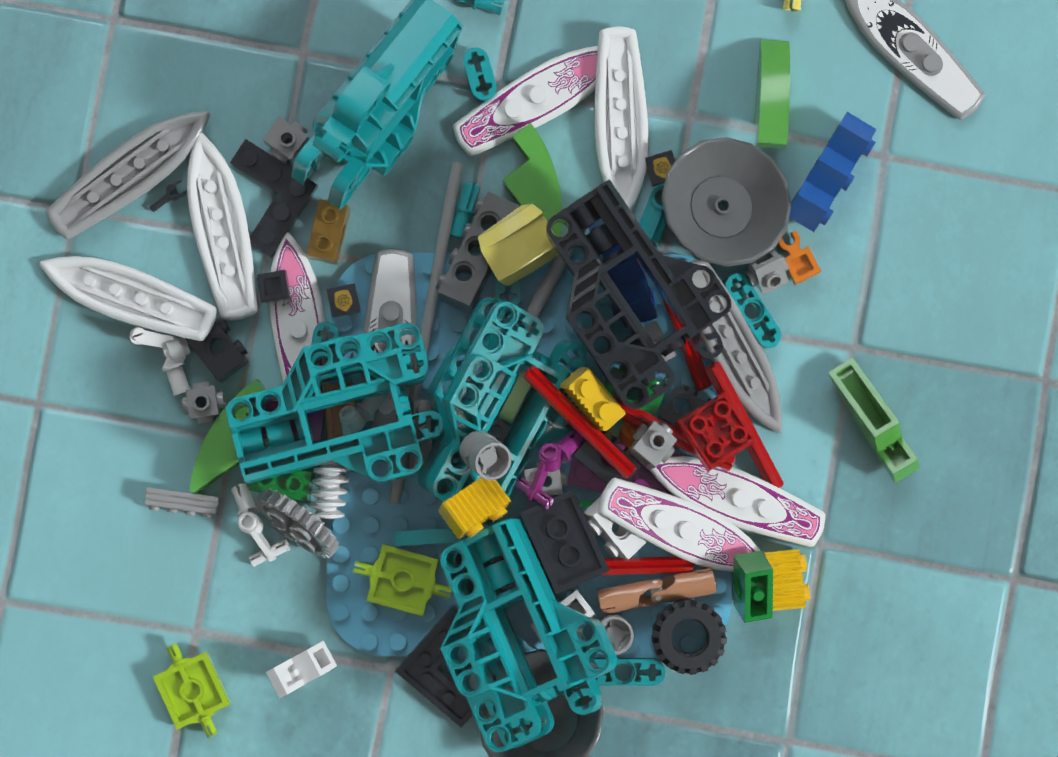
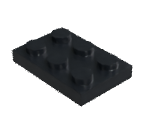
[518,490,610,595]

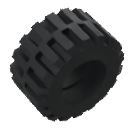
[651,599,727,675]

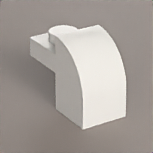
[266,641,337,698]

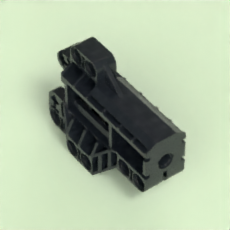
[546,179,731,409]

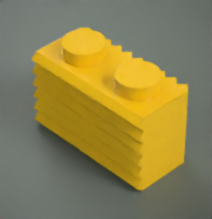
[560,367,626,431]
[438,477,511,539]
[763,549,810,611]

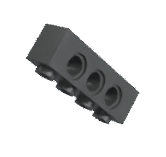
[436,192,520,314]

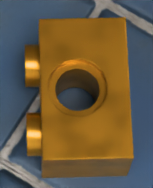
[306,199,350,265]

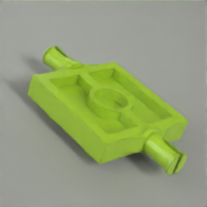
[353,544,452,616]
[153,643,232,738]

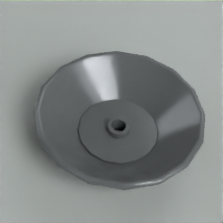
[662,137,791,267]
[479,649,604,757]

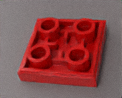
[675,392,757,472]

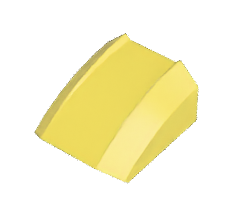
[478,203,558,286]

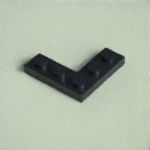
[230,139,319,258]
[395,605,473,728]

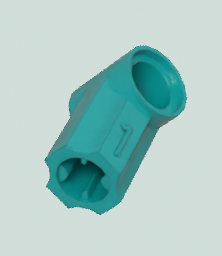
[639,184,666,244]

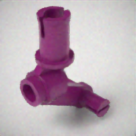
[514,428,586,509]

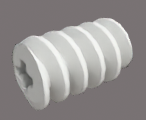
[308,461,350,519]

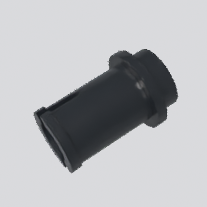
[488,419,508,442]

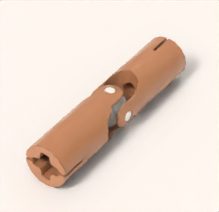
[597,568,717,615]

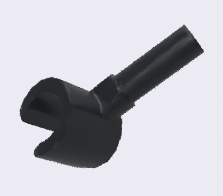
[150,180,187,212]

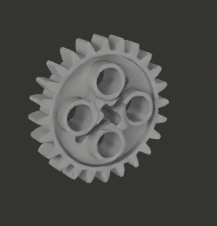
[254,488,339,559]

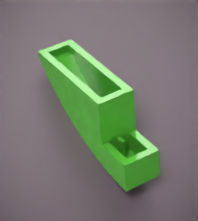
[754,39,790,149]
[502,123,562,237]
[828,358,920,483]
[190,379,268,493]

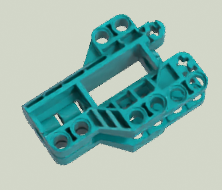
[291,0,463,210]
[418,297,587,527]
[226,323,444,484]
[440,518,617,753]

